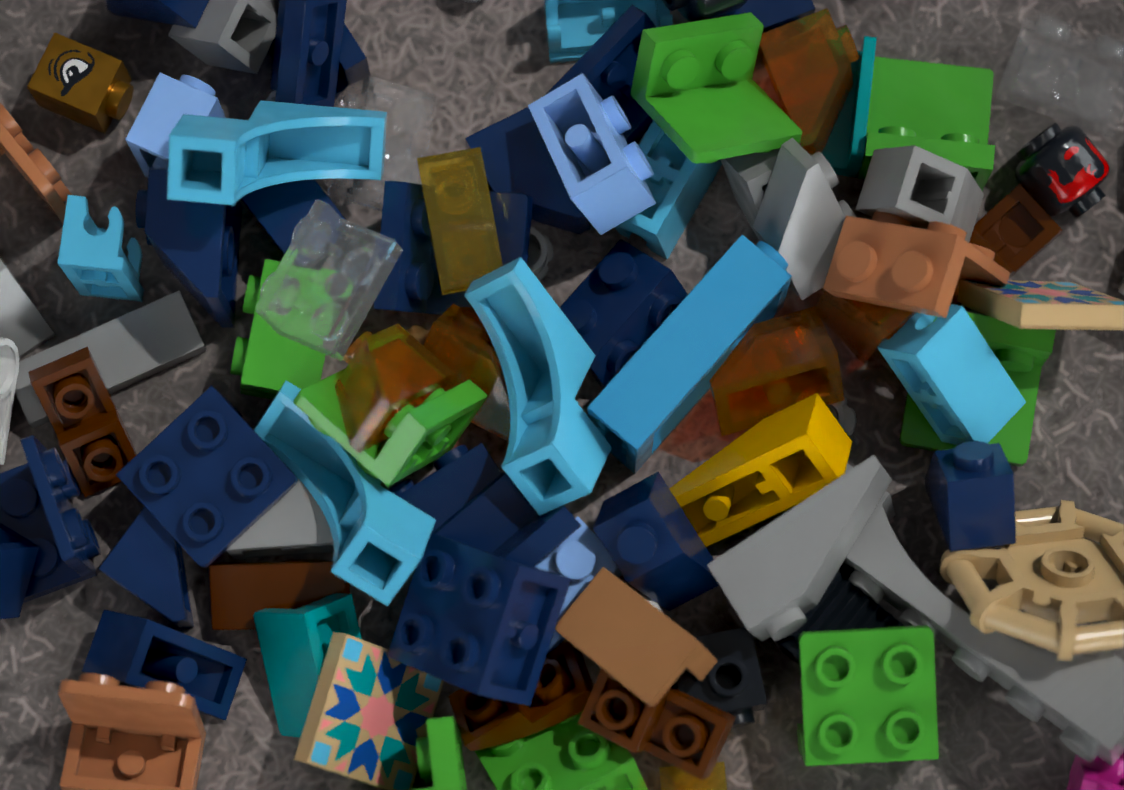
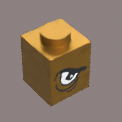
[27,32,134,134]

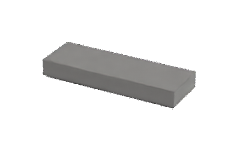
[15,290,207,429]

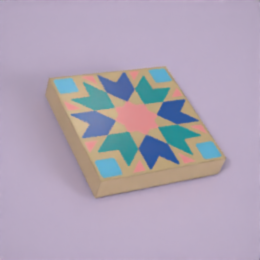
[958,279,1124,331]
[294,632,444,790]

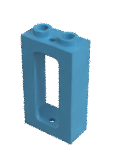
[587,234,792,474]

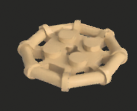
[940,500,1124,661]

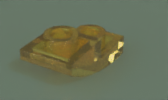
[417,147,503,295]

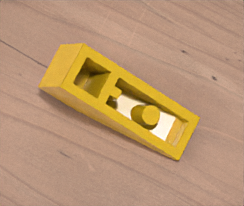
[669,393,852,547]

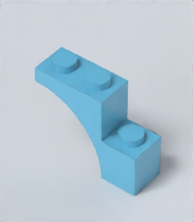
[167,100,387,205]
[464,257,612,516]
[254,380,436,606]

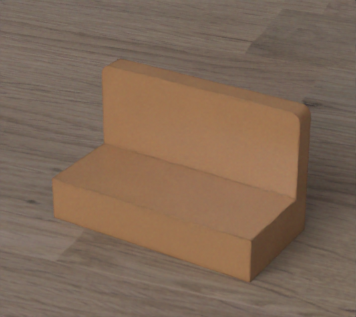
[555,567,718,707]

